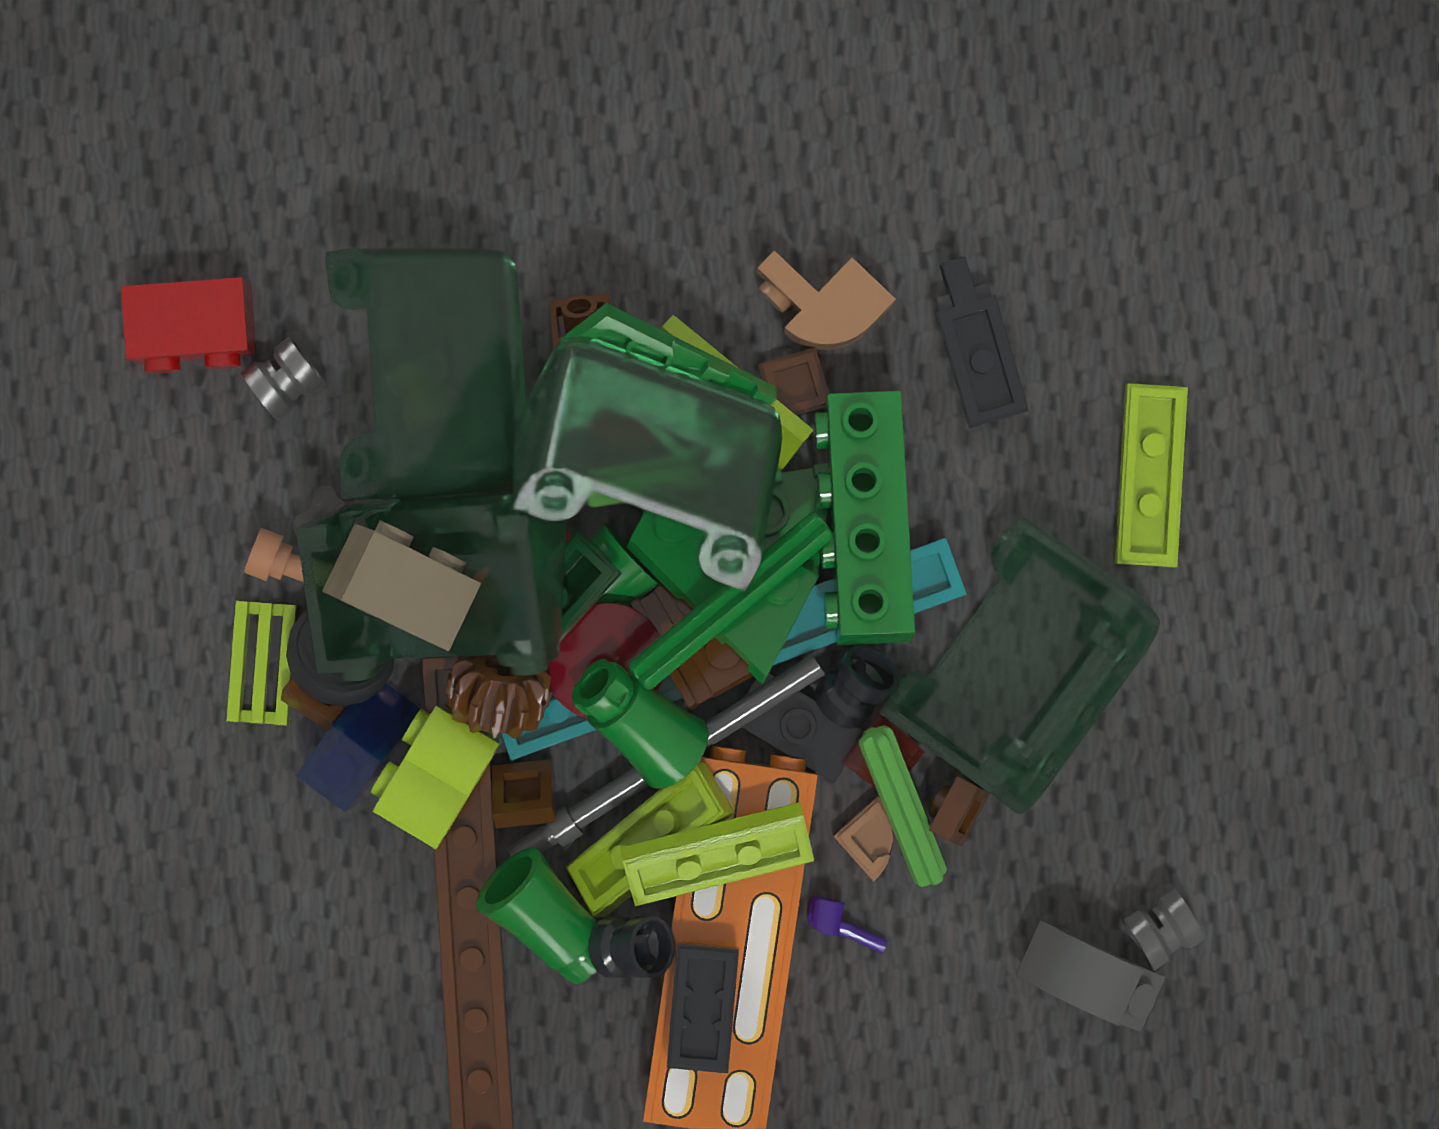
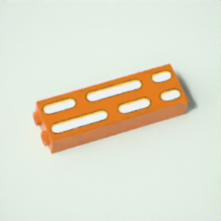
[643,746,818,1129]

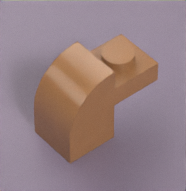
[757,251,896,350]

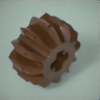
[445,643,552,739]

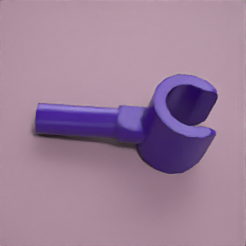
[807,896,888,954]

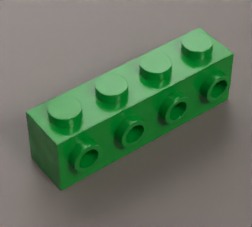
[814,391,915,645]

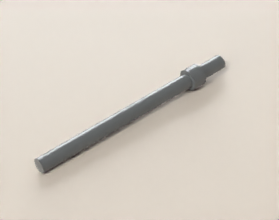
[507,654,825,856]

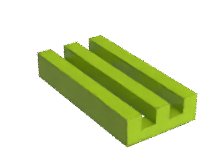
[226,601,299,726]

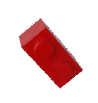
[121,277,256,374]

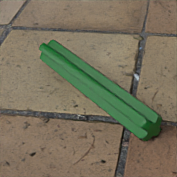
[629,513,833,690]

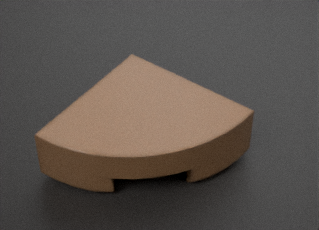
[833,796,893,882]

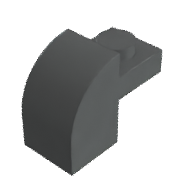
[1015,920,1166,1032]

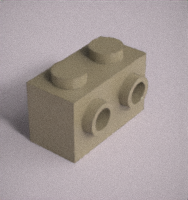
[322,521,481,651]

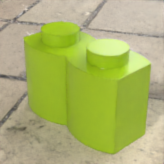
[370,703,502,849]

